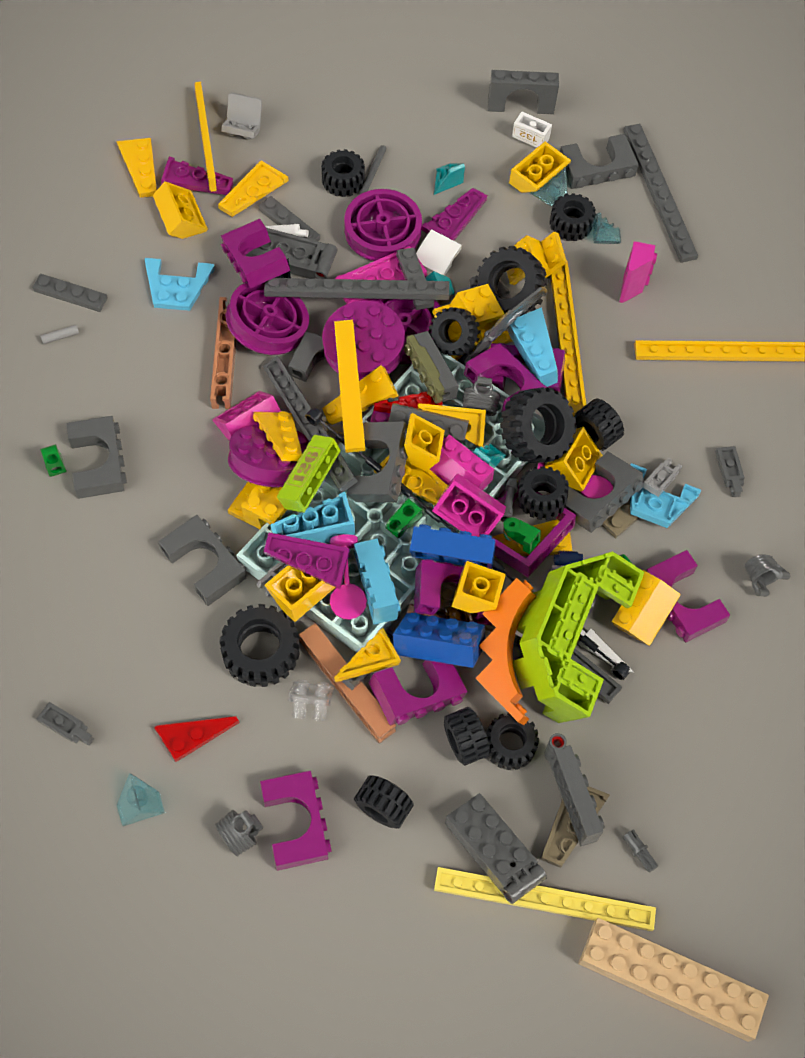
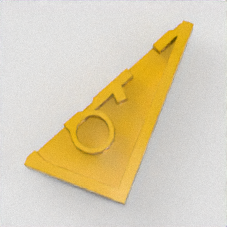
[418,404,486,448]

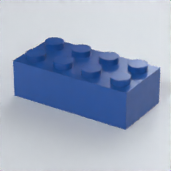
[410,524,495,569]
[393,613,485,668]

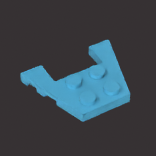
[145,258,215,311]
[630,463,701,528]

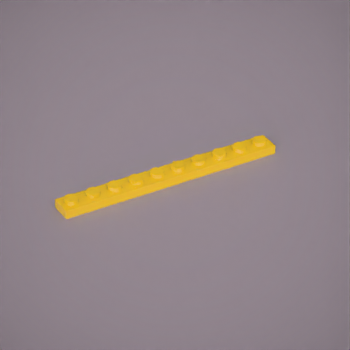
[550,261,586,417]
[634,340,805,361]

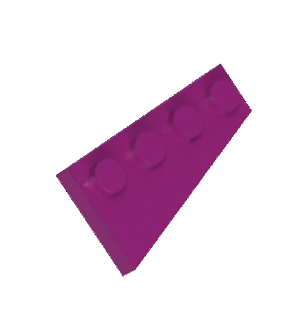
[161,156,233,195]
[421,188,488,241]
[264,532,350,589]

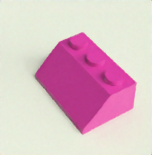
[619,241,657,303]
[213,391,281,441]
[430,435,495,490]
[432,473,506,537]

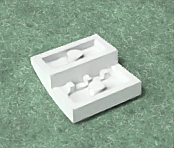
[416,229,462,276]

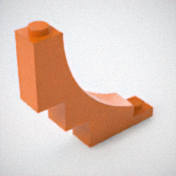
[476,578,536,725]

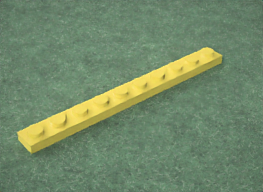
[434,867,656,931]

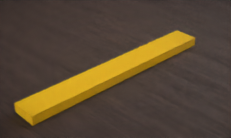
[194,82,217,192]
[334,320,365,453]

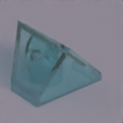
[530,167,568,206]
[593,212,621,244]
[117,773,165,826]

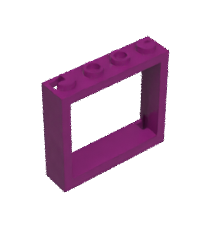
[492,480,576,577]

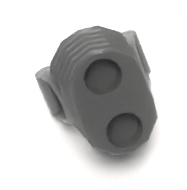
[462,376,501,416]
[745,554,790,597]
[215,810,263,856]

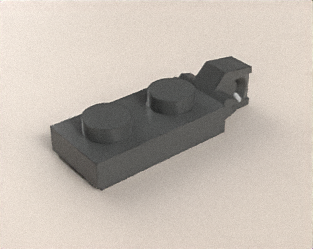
[715,446,745,497]
[37,702,94,746]

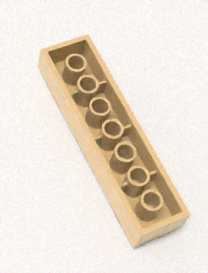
[578,918,769,1042]

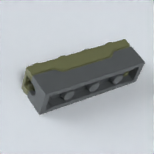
[404,331,459,403]

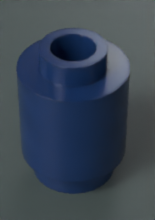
[554,550,583,566]

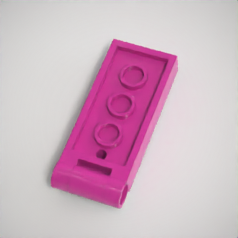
[335,246,427,304]

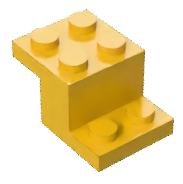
[506,232,567,285]
[432,284,505,342]
[228,482,287,529]

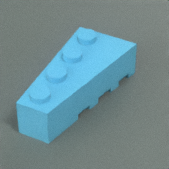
[508,307,558,387]
[270,491,355,543]
[354,539,401,625]

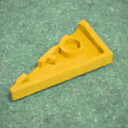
[334,628,401,682]

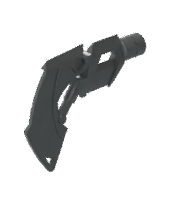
[458,287,548,366]

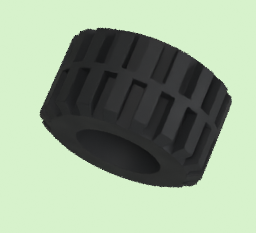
[321,149,365,197]
[549,193,596,241]
[429,307,481,356]
[574,398,624,451]
[518,466,569,520]
[444,707,489,766]
[486,712,539,770]
[354,775,414,829]

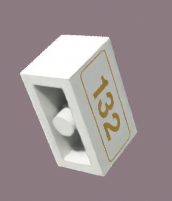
[512,112,552,147]

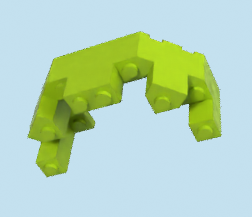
[513,551,645,723]

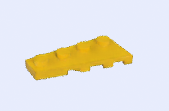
[322,365,399,425]
[374,456,448,505]

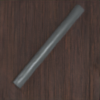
[358,145,387,196]

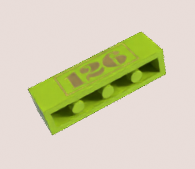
[277,435,341,513]

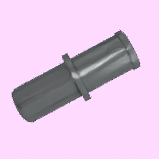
[623,829,658,872]

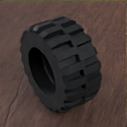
[475,246,548,317]
[500,387,576,463]
[220,604,300,687]

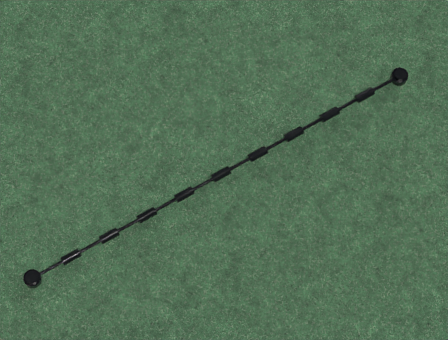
[305,408,630,680]

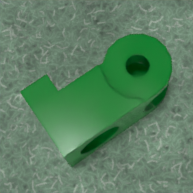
[40,444,67,477]
[385,498,422,538]
[503,517,541,554]

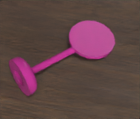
[537,462,613,499]
[330,534,367,620]

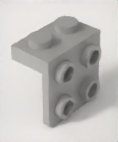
[221,92,262,139]

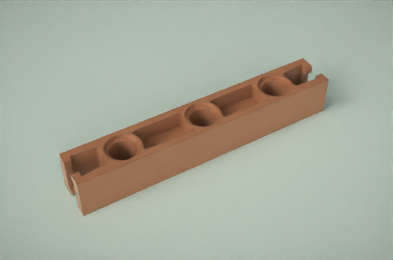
[210,297,237,409]
[299,623,396,744]

